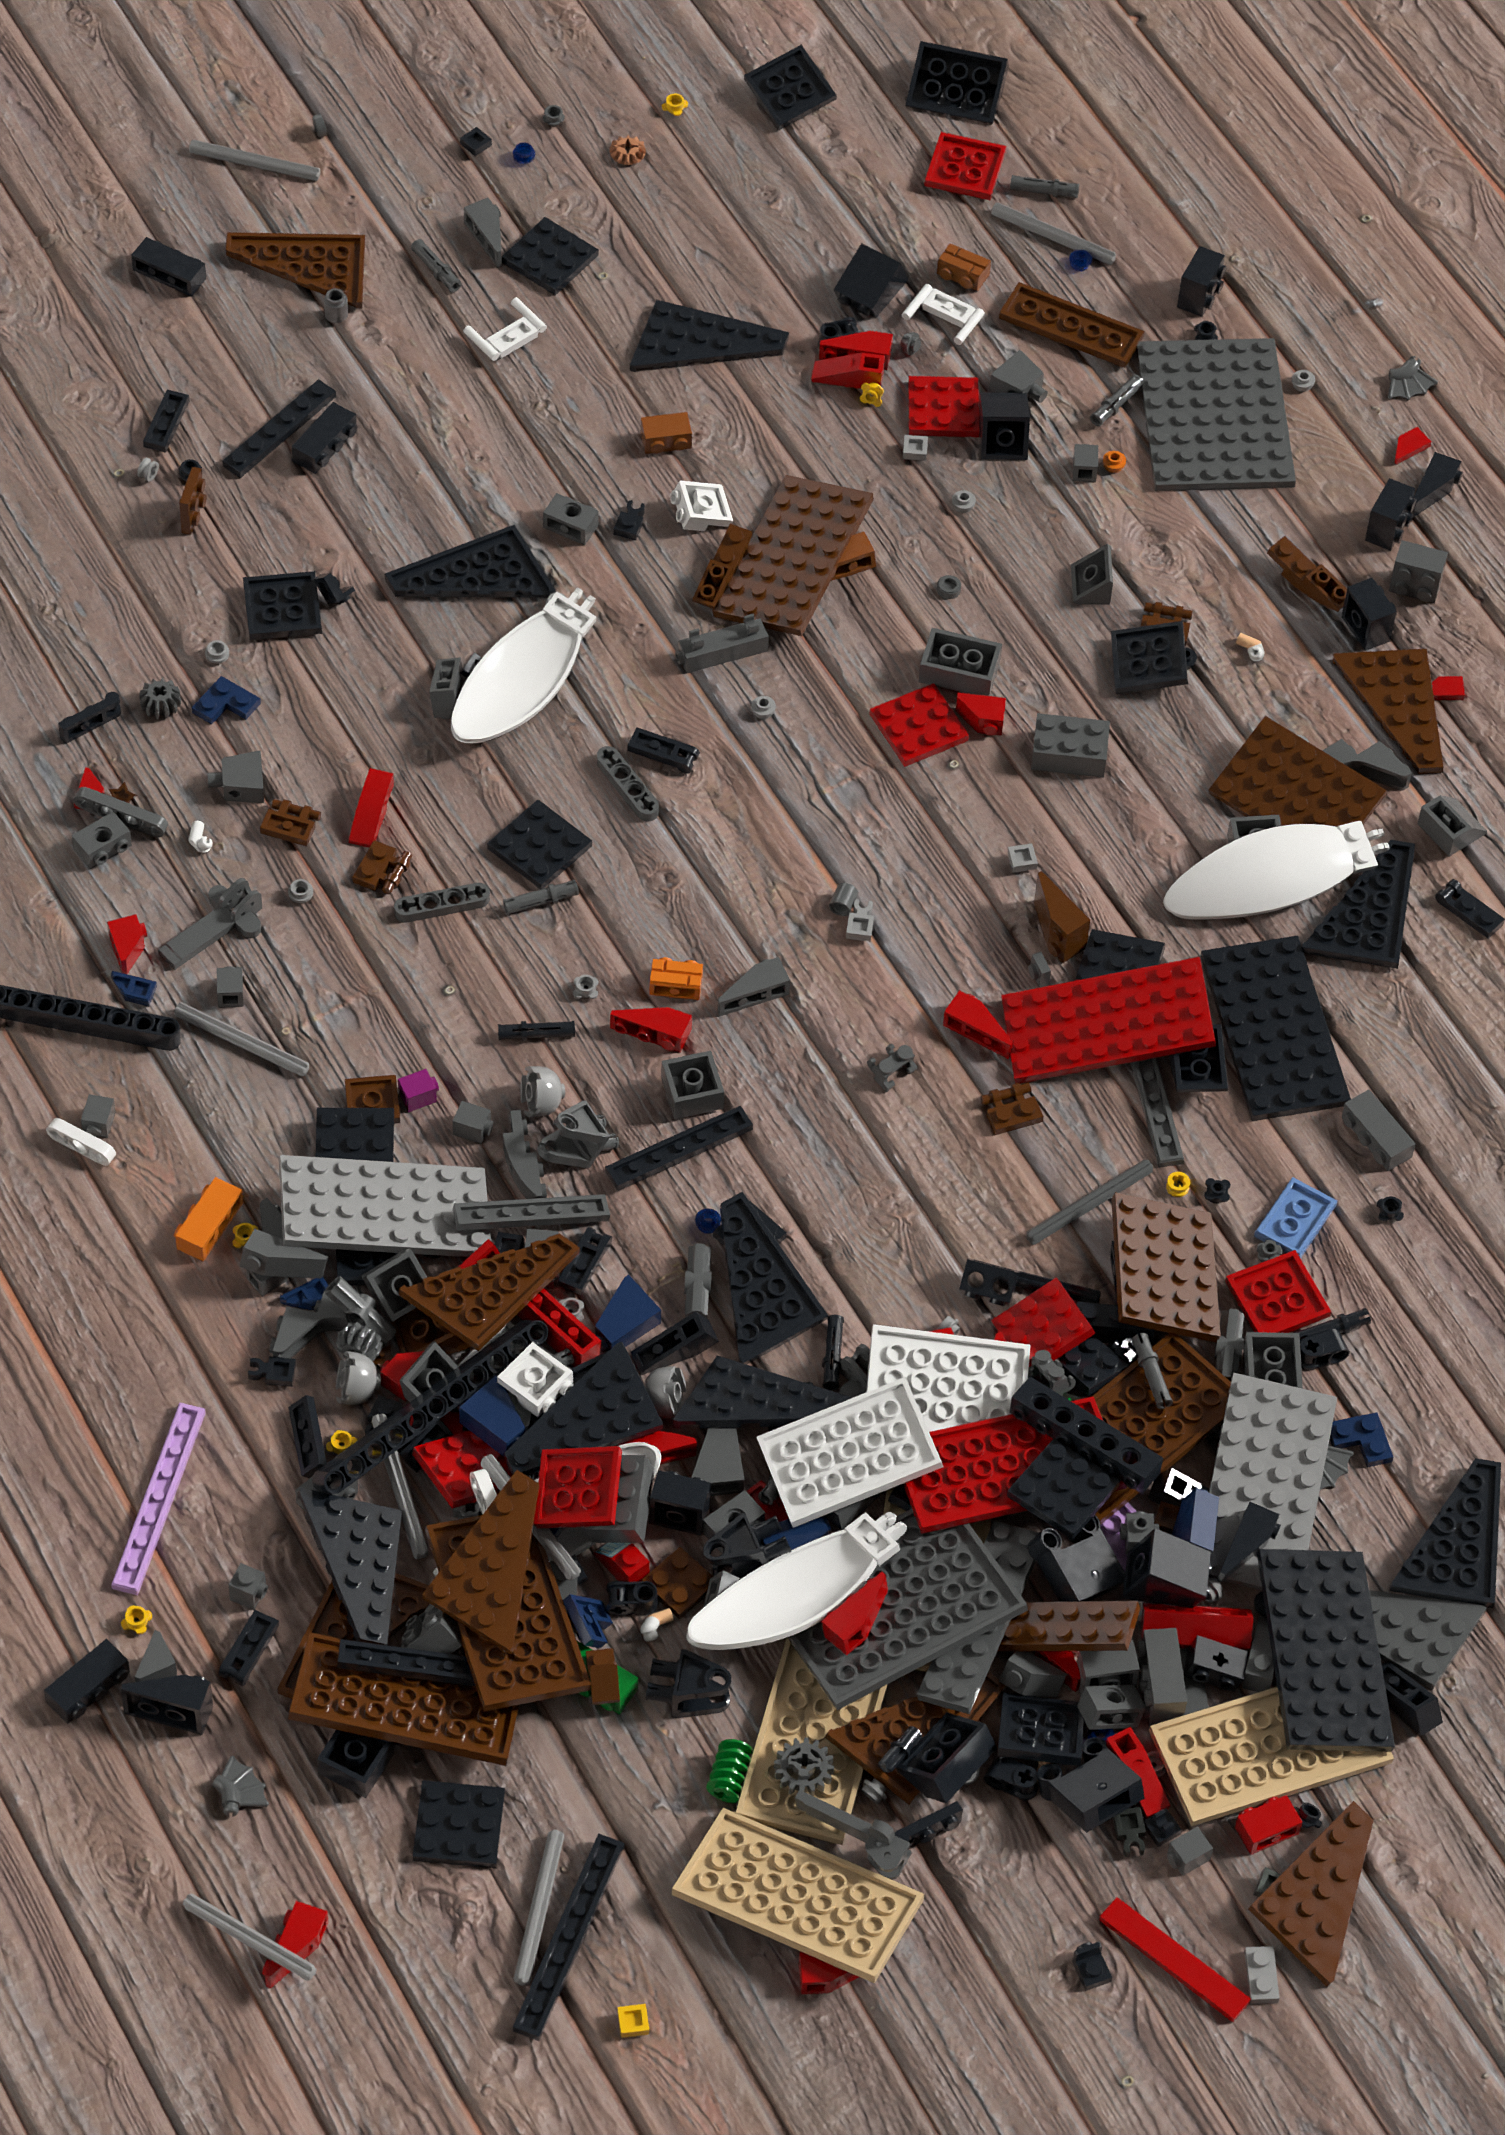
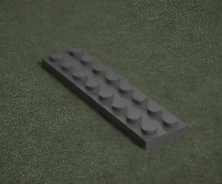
[917,1521,1039,1714]

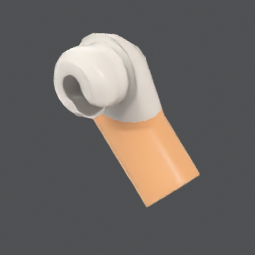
[1236,633,1265,661]
[640,1608,674,1642]

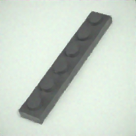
[452,1194,610,1231]

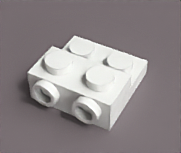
[670,481,733,531]
[497,1342,574,1417]

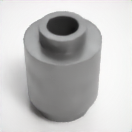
[324,288,348,323]

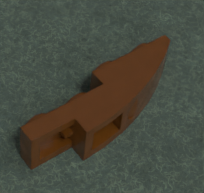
[692,524,752,609]
[1267,536,1347,612]

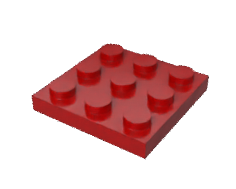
[924,132,1007,200]
[908,376,980,437]
[869,683,969,767]
[1225,1250,1332,1333]
[991,1277,1096,1367]
[412,1430,512,1509]
[534,1446,622,1529]

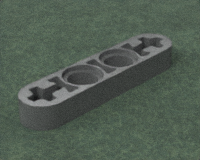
[597,746,659,821]
[73,787,168,837]
[394,883,490,922]

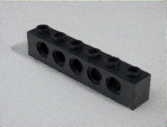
[1009,1377,1163,1494]

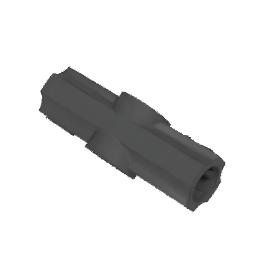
[684,1243,712,1319]
[324,1276,397,1346]
[1214,1308,1244,1382]

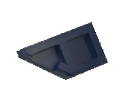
[111,971,157,1007]
[279,1277,328,1310]

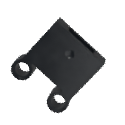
[1027,1515,1125,1602]
[1037,1737,1145,1833]

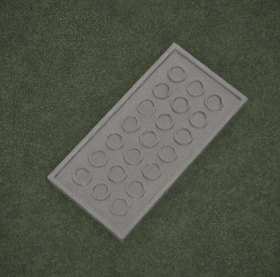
[279,1155,491,1257]
[1208,1373,1337,1590]

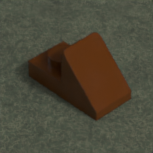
[586,1648,620,1705]

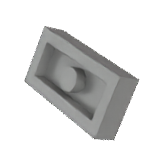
[1244,1946,1280,2004]

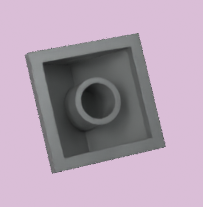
[1071,544,1113,604]
[399,1342,458,1411]
[135,1630,177,1682]

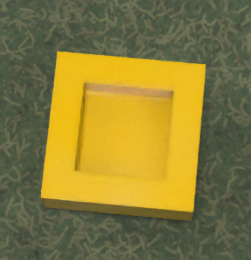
[617,2004,649,2038]

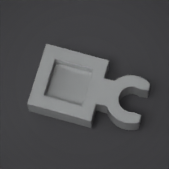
[846,899,874,942]

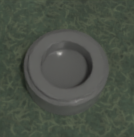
[312,114,327,137]
[937,575,961,599]

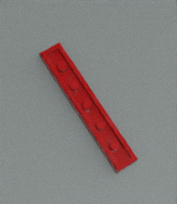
[1099,1897,1251,2022]

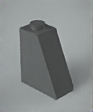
[691,1427,744,1496]

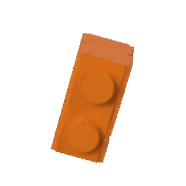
[649,957,703,1000]

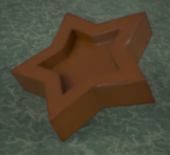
[108,782,137,804]
[373,1345,394,1370]

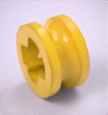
[1166,1172,1190,1197]

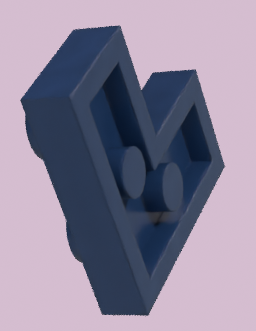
[192,676,261,724]
[1330,1412,1394,1468]
[562,1594,613,1649]

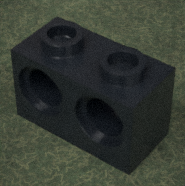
[959,1258,1020,1306]

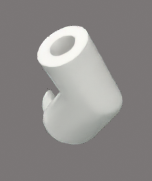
[188,821,212,853]

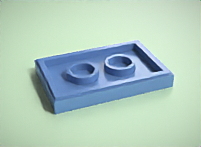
[1254,1177,1337,1259]

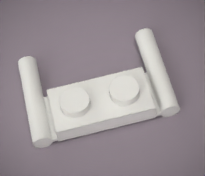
[902,284,985,345]
[463,297,547,361]

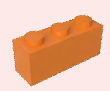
[174,1177,243,1262]

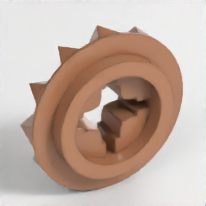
[610,135,646,165]

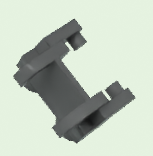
[867,1044,918,1092]
[1028,1350,1076,1396]

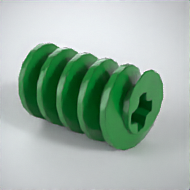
[706,1739,753,1803]

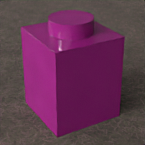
[398,1069,439,1113]

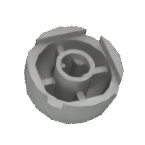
[520,1066,565,1117]
[336,1351,381,1405]
[644,1366,687,1419]

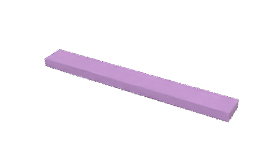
[111,1402,205,1595]

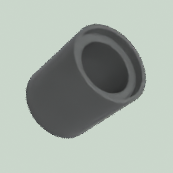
[829,883,858,916]

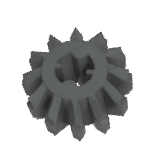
[139,678,181,720]
[336,1323,383,1361]

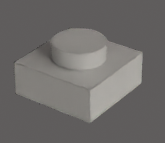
[903,435,928,461]
[1007,844,1038,873]

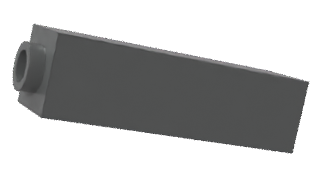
[675,614,769,674]

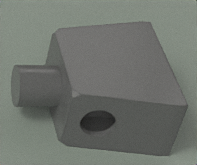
[989,350,1048,403]
[207,751,264,803]

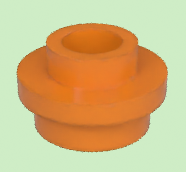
[1103,451,1126,473]

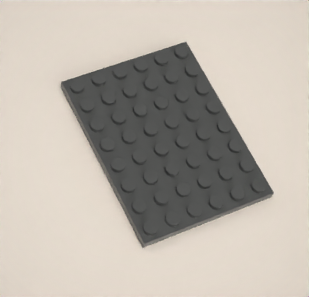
[1136,338,1296,491]
[788,1509,1028,1710]

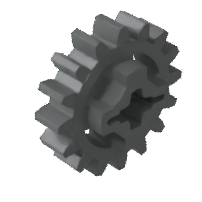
[774,1737,834,1796]

